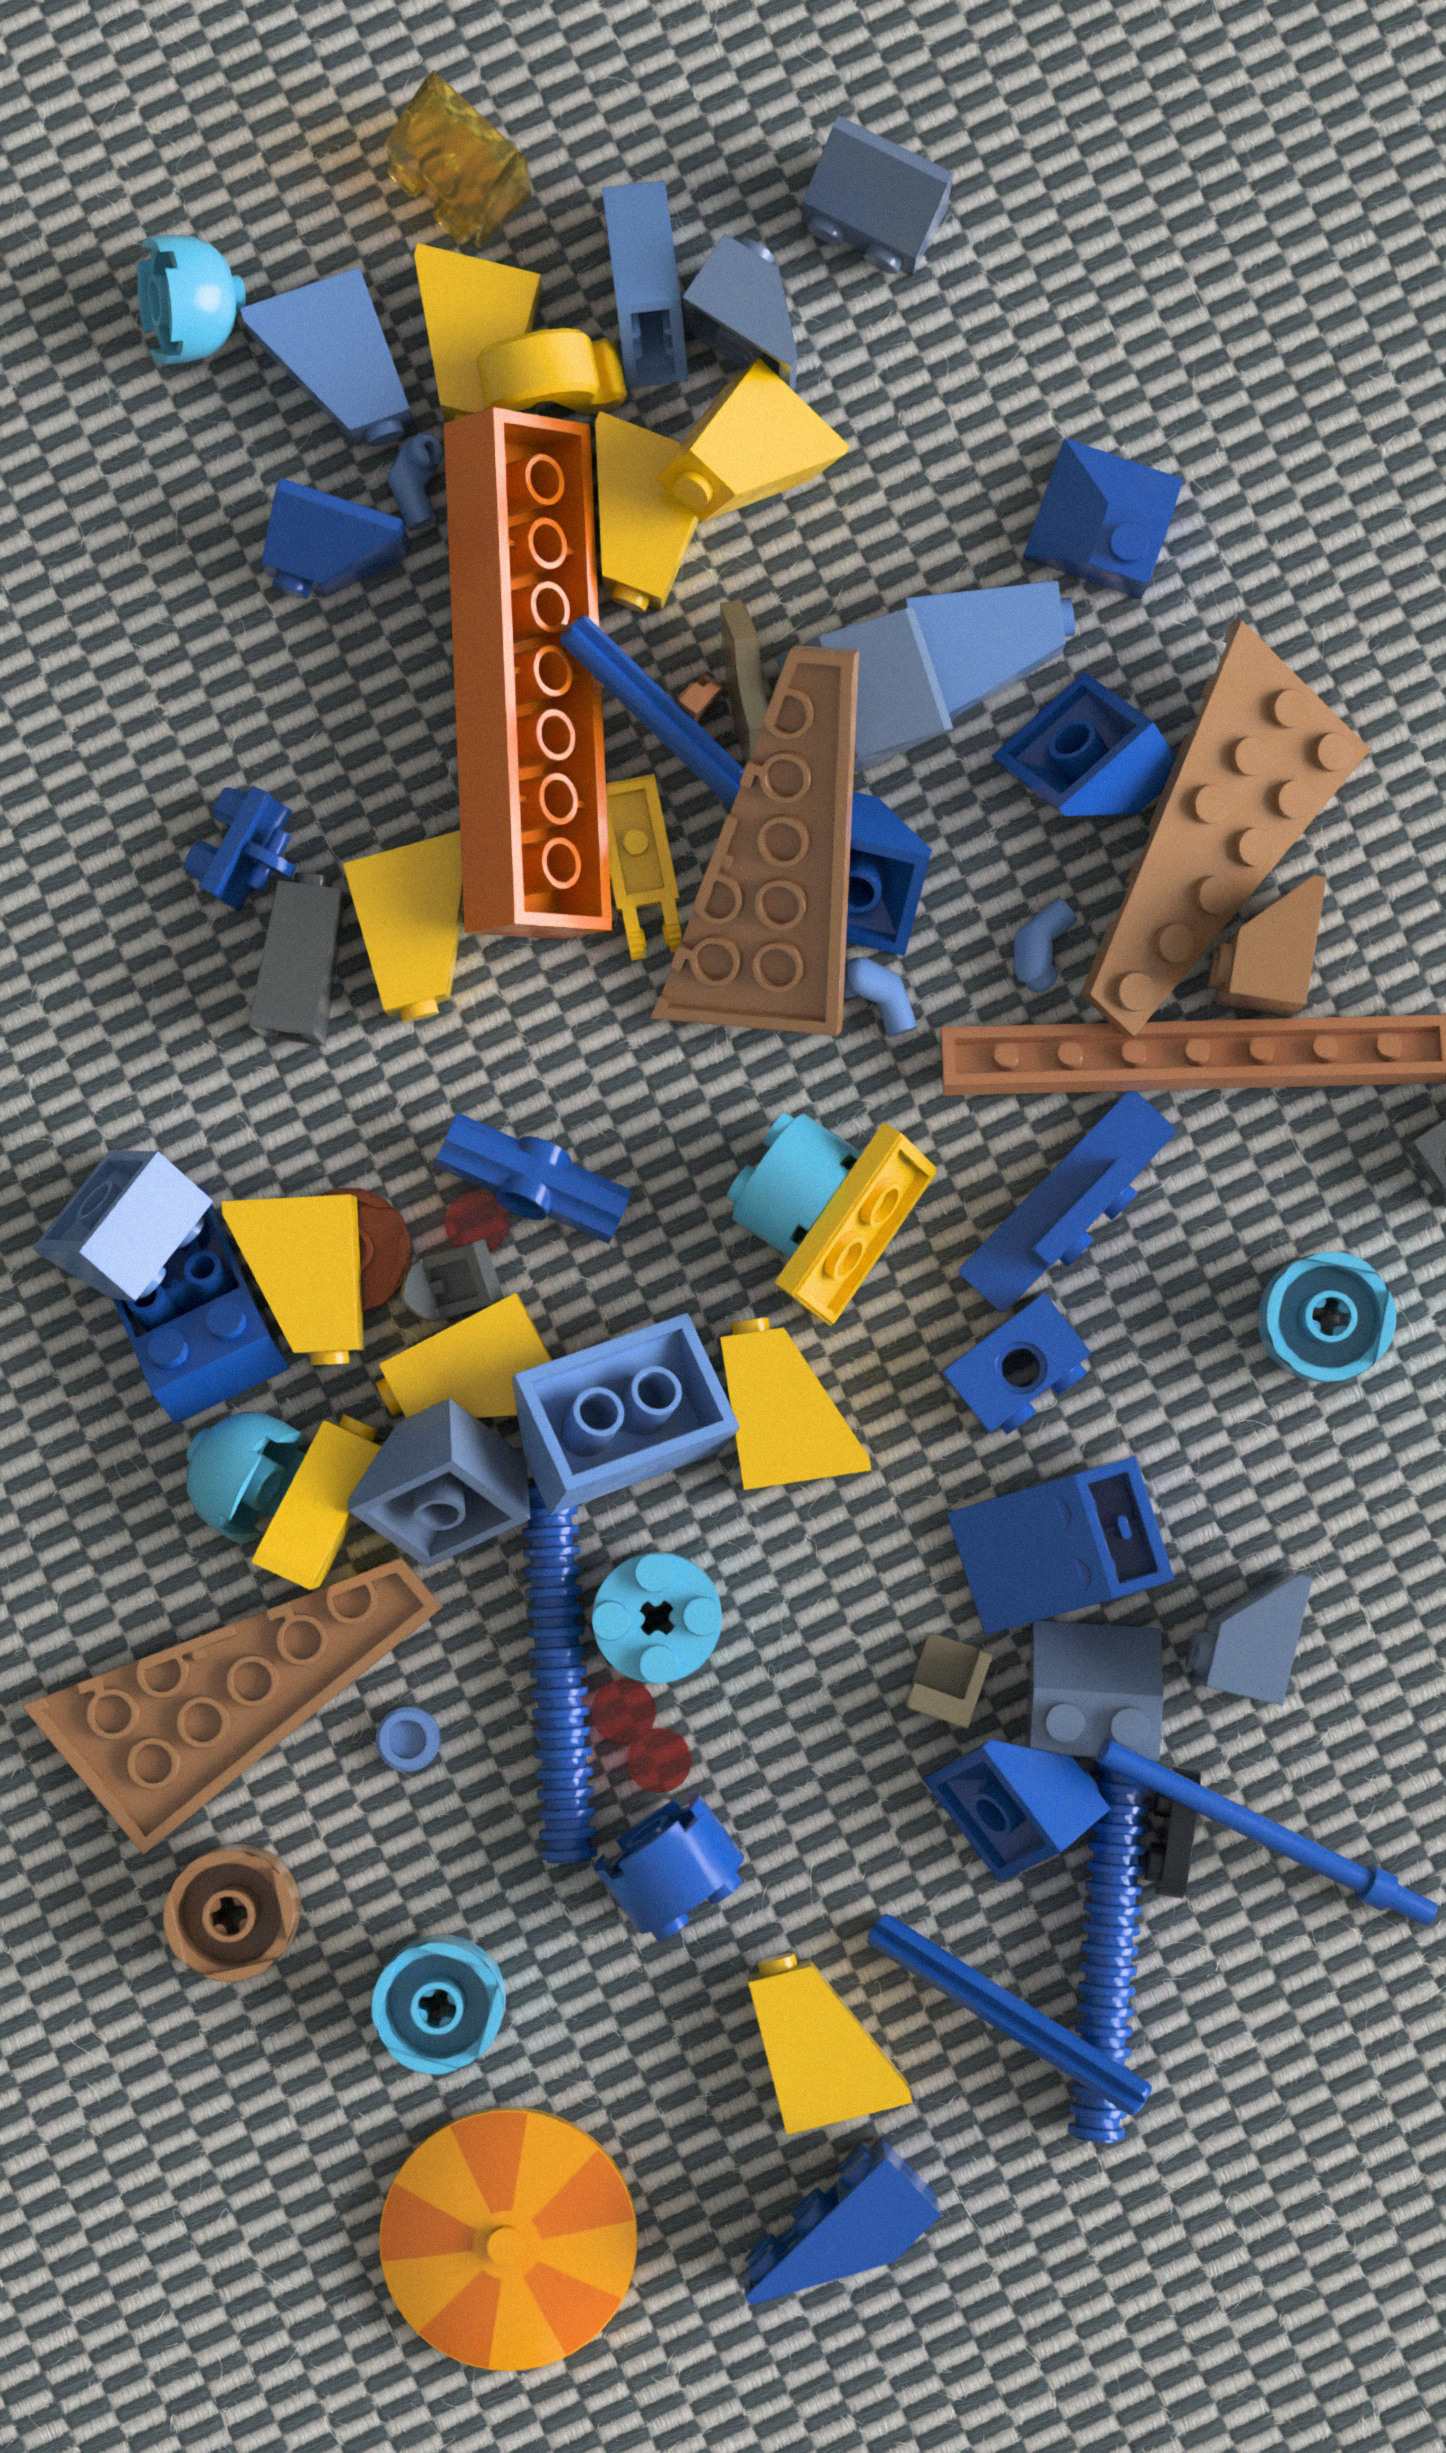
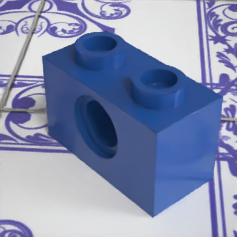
[940,1293,1092,1435]

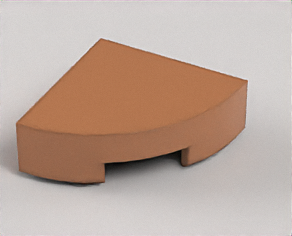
[676,674,725,724]

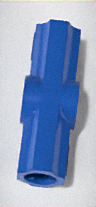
[433,1112,632,1244]

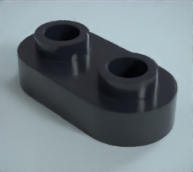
[1145,1767,1201,1899]

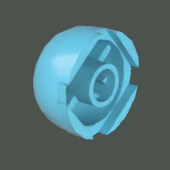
[137,234,246,365]
[186,1412,308,1545]

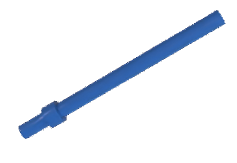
[1096,1739,1438,1926]

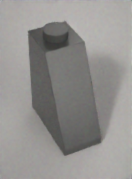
[249,872,347,1046]

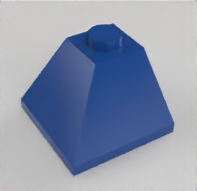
[1022,438,1183,599]
[261,477,411,599]
[992,672,1177,816]
[846,791,932,956]
[923,1740,1111,1883]

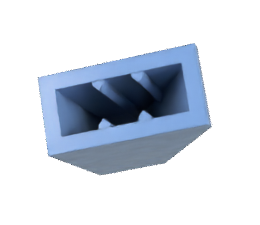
[602,180,688,388]
[240,267,414,446]
[904,581,1075,721]

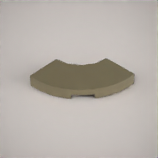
[720,600,768,766]

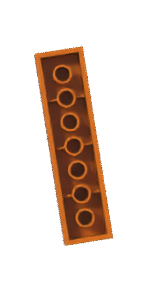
[443,408,612,939]

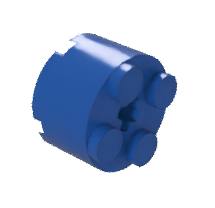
[594,1791,744,1942]

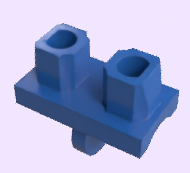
[183,785,296,912]

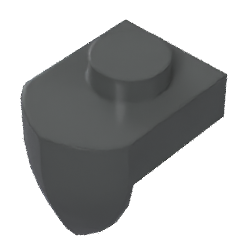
[399,1239,504,1321]

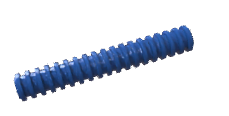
[522,1484,598,1864]
[1067,1760,1150,2143]

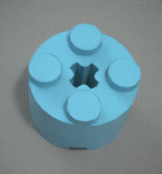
[727,1112,863,1259]
[1257,1252,1396,1382]
[592,1552,722,1684]
[371,1934,506,2075]

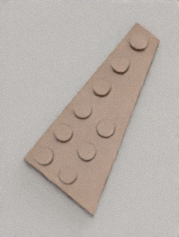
[1080,620,1371,1037]
[651,645,859,1036]
[21,1558,443,1855]

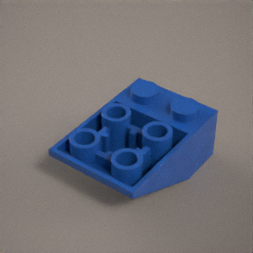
[113,1186,290,1425]
[946,1456,1175,1635]
[744,2137,942,2305]

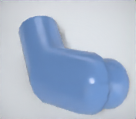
[387,433,443,531]
[1013,896,1078,992]
[844,958,918,1037]

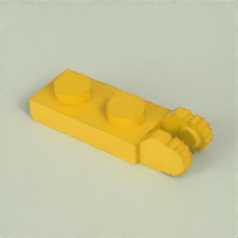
[606,774,682,961]

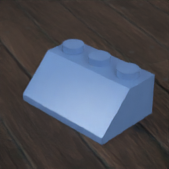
[512,1313,740,1515]

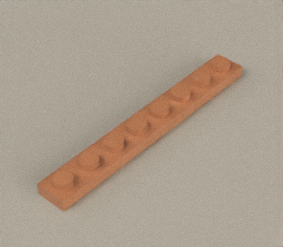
[940,1014,1446,1096]

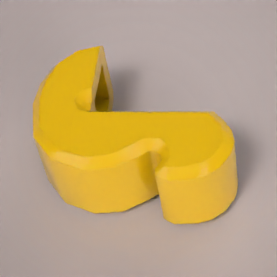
[477,328,627,415]

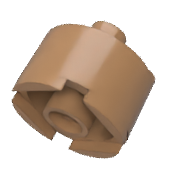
[163,1844,301,1982]

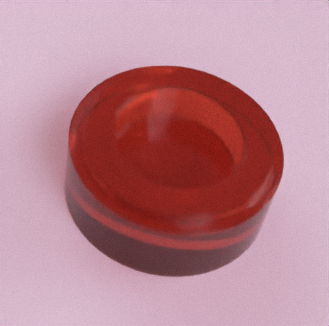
[445,1191,510,1253]
[592,1679,656,1744]
[627,1727,691,1793]

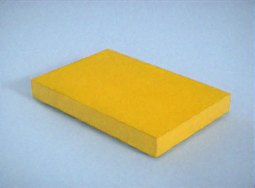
[774,1122,937,1326]

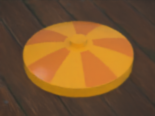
[379,2106,638,2371]

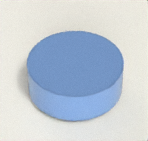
[375,1706,441,1772]

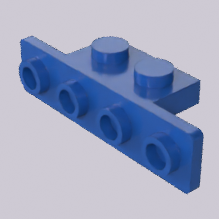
[959,1091,1176,1313]

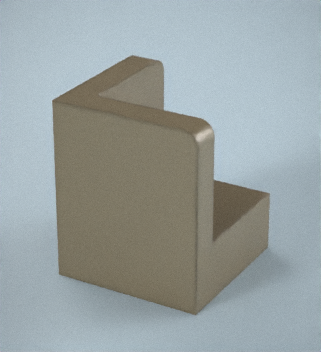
[904,1633,992,1729]

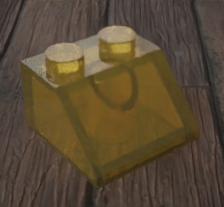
[385,70,532,248]

